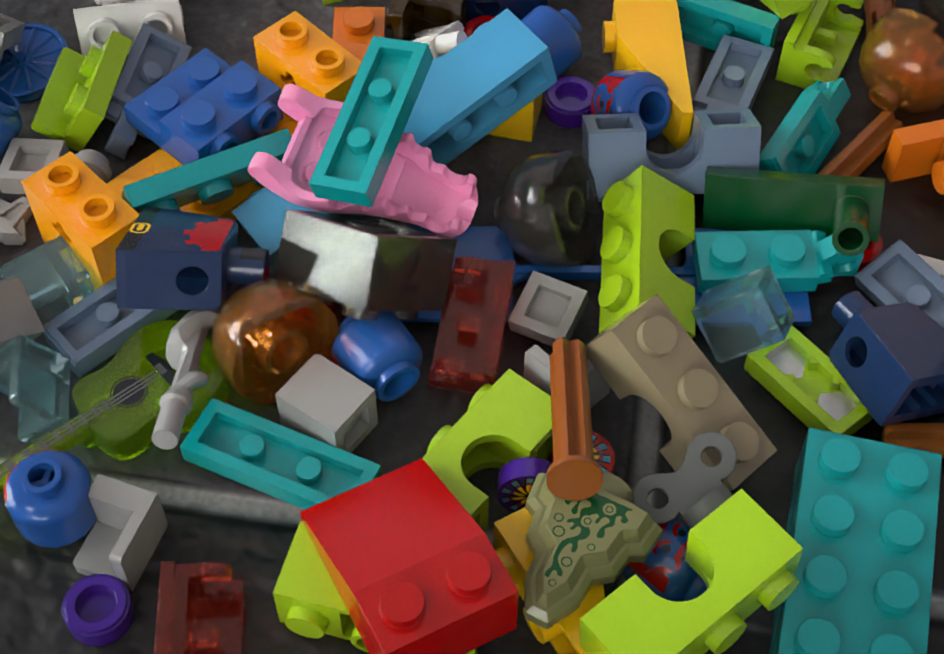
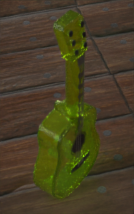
[0,320,229,495]

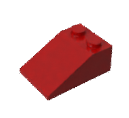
[300,458,519,654]

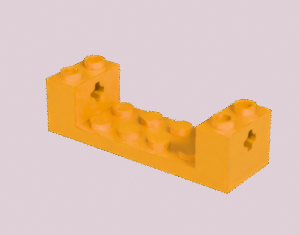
[21,11,361,291]

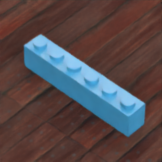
[232,8,558,276]

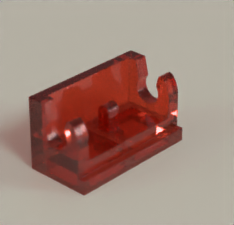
[428,257,515,393]
[154,561,245,654]

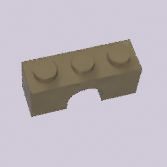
[585,294,777,491]

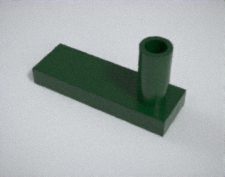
[702,166,885,256]

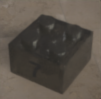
[274,209,457,321]

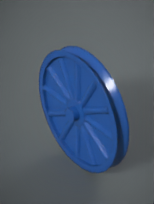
[0,23,68,103]

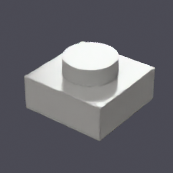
[508,270,589,346]

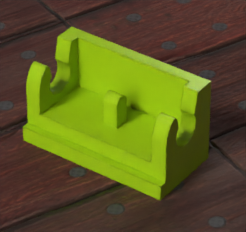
[775,0,864,89]

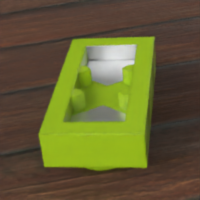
[744,324,873,436]

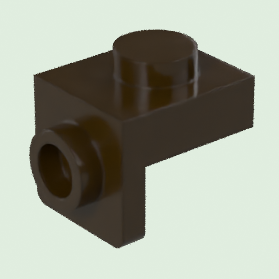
[386,0,467,41]

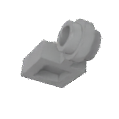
[0,138,112,194]

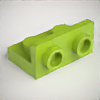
[31,30,133,152]

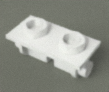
[73,0,187,56]

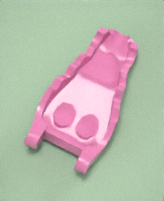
[247,84,478,238]

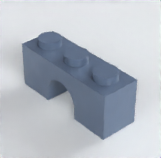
[582,108,762,202]

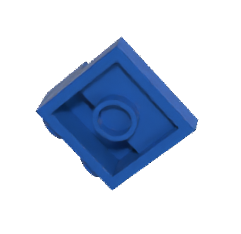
[123,48,284,165]

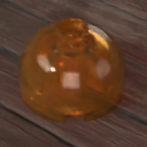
[858,8,944,114]
[211,278,339,405]

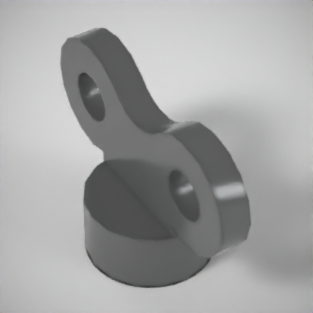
[633,432,737,529]

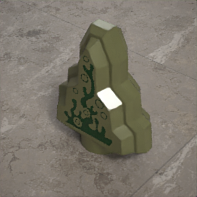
[524,470,663,629]

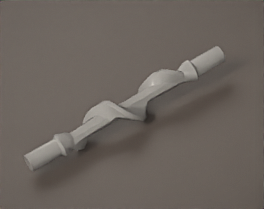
[151,309,227,450]

